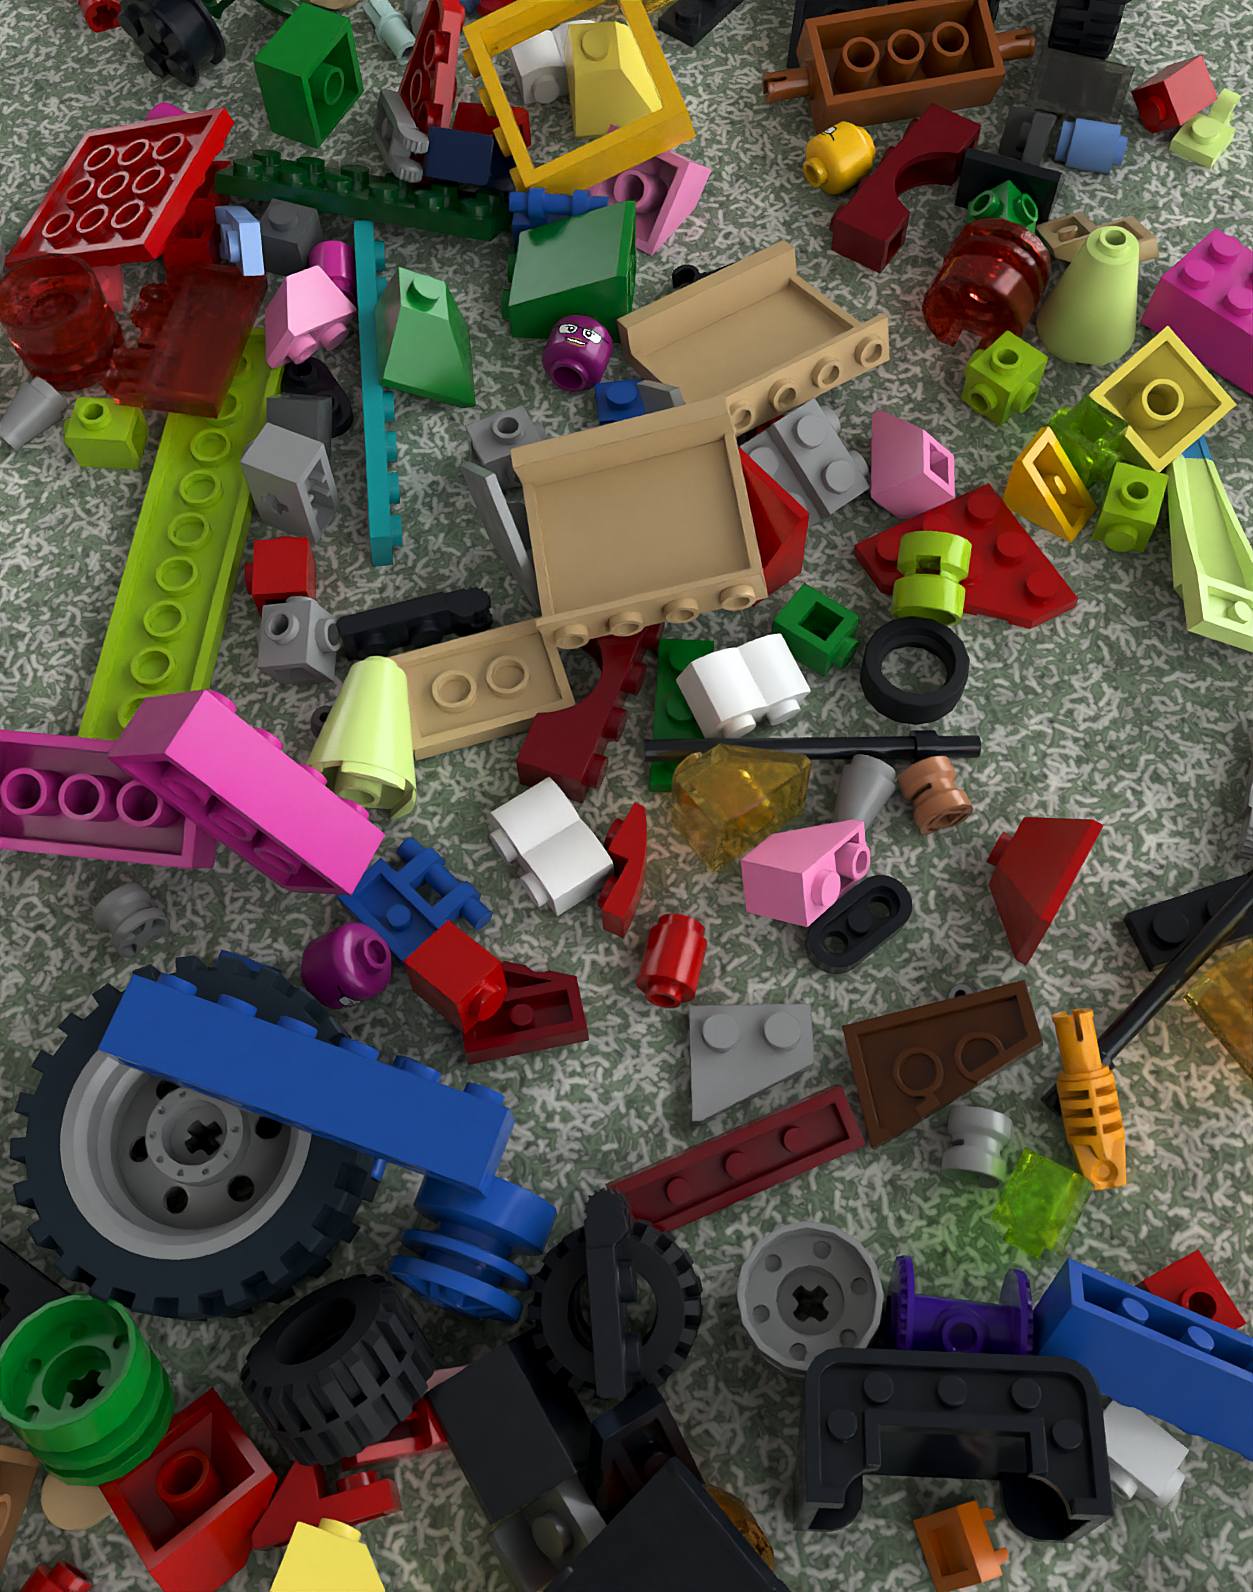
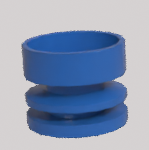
[386,1176,557,1324]

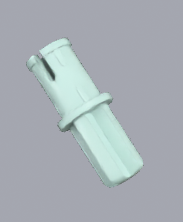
[363,0,416,66]

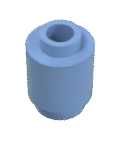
[1054,118,1128,175]

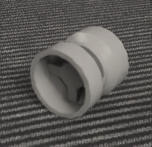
[940,1106,1013,1189]

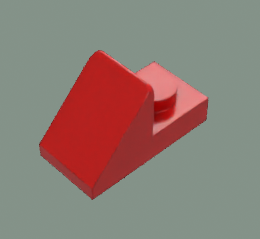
[251,1460,402,1551]

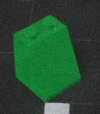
[501,201,637,344]

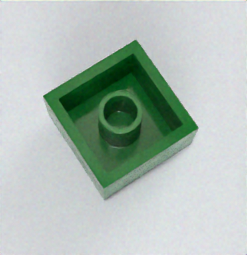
[253,2,364,149]

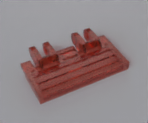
[100,261,268,419]

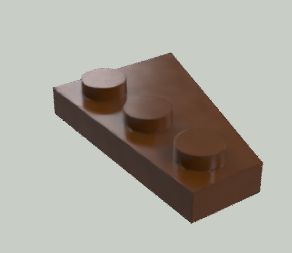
[842,980,1044,1150]

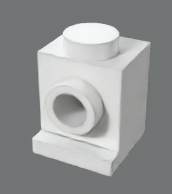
[1102,1397,1189,1509]

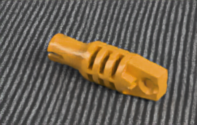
[1051,1008,1127,1191]

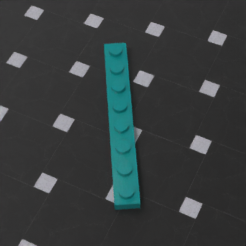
[353,220,403,567]

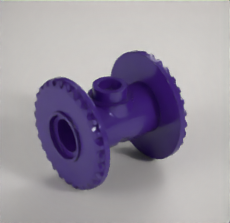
[883,1255,1033,1355]

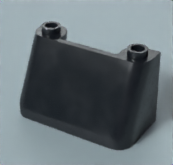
[793,1347,1114,1544]

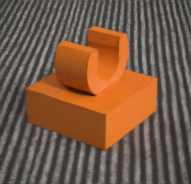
[913,1500,1009,1592]

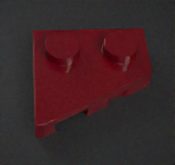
[462,961,589,1065]

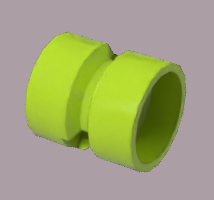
[890,531,972,626]

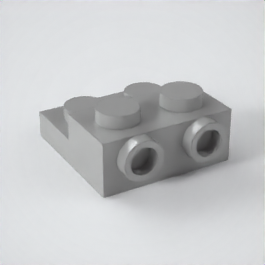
[740,398,871,529]

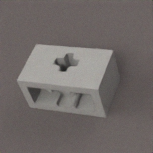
[240,422,341,544]

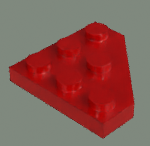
[398,0,465,185]
[853,483,1079,629]

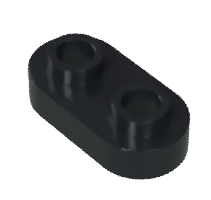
[281,357,354,438]
[805,875,912,974]

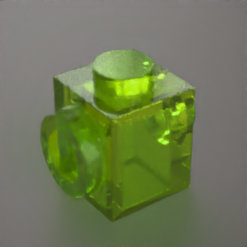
[1047,396,1129,491]
[990,1147,1095,1259]

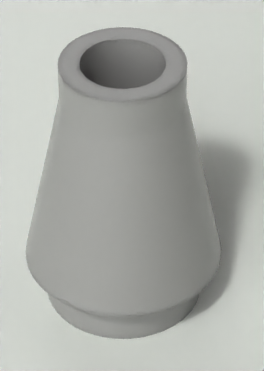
[0,376,68,452]
[831,754,896,832]

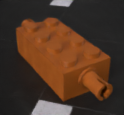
[762,0,1035,135]

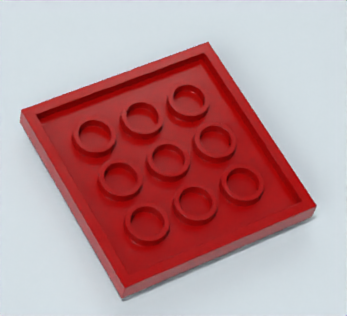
[4,107,235,277]

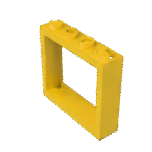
[462,0,696,195]

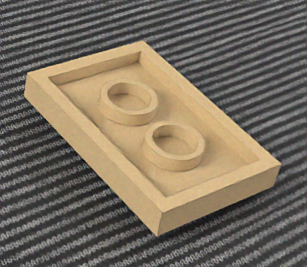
[387,616,576,761]

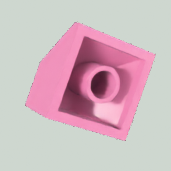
[585,124,712,256]

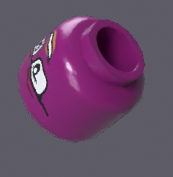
[541,314,613,392]
[301,922,392,1010]

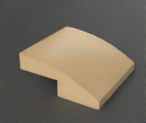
[1035,211,1159,262]

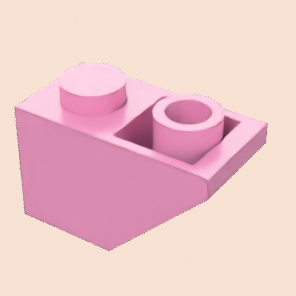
[265,265,357,369]
[869,409,955,519]
[740,819,870,927]

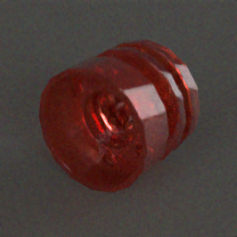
[922,218,1052,353]
[0,253,127,392]

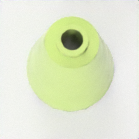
[1037,226,1139,366]
[305,656,417,819]

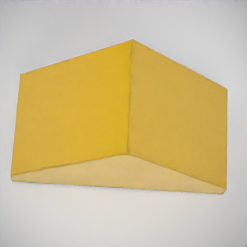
[1002,426,1098,543]

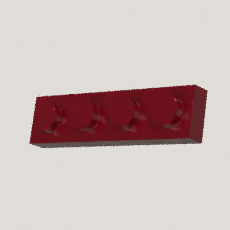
[605,1084,866,1232]

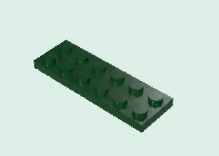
[215,149,514,242]

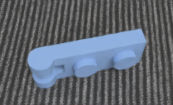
[215,205,264,276]

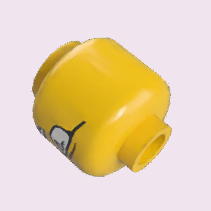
[803,121,876,196]

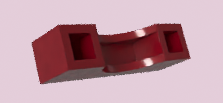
[829,103,982,274]
[516,622,665,804]

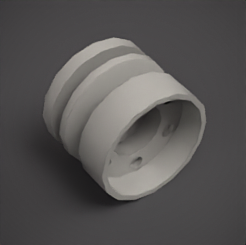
[737,1220,884,1383]

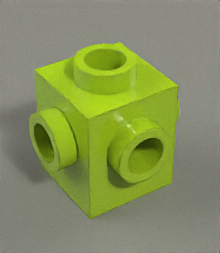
[961,330,1048,426]

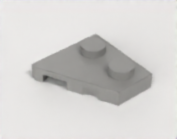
[689,1004,815,1126]

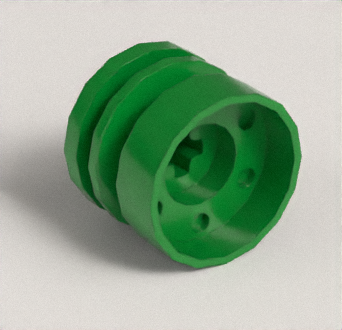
[0,1294,175,1486]

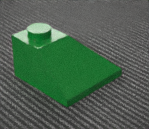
[375,267,476,408]

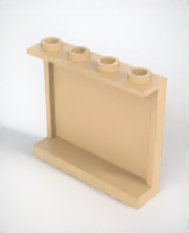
[617,240,890,437]
[510,394,768,649]

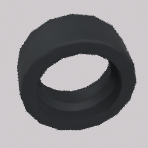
[860,616,970,725]

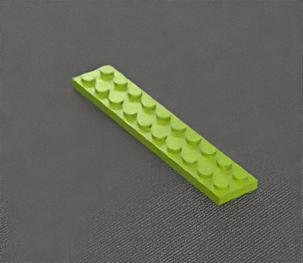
[77,323,287,741]

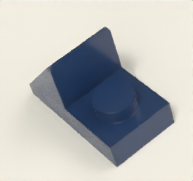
[422,126,516,192]

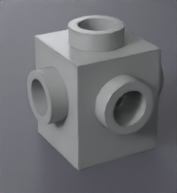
[465,405,548,491]
[257,596,341,684]

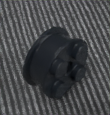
[117,0,226,87]

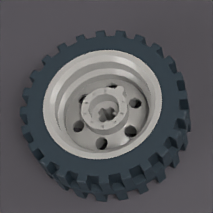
[10,956,379,1322]

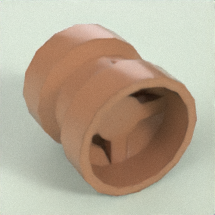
[896,756,973,835]

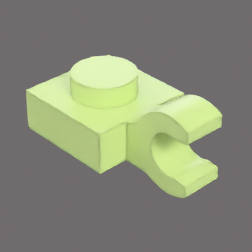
[1169,88,1241,169]

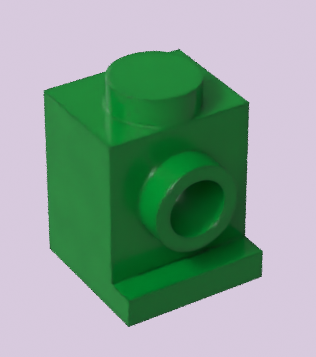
[771,583,860,677]

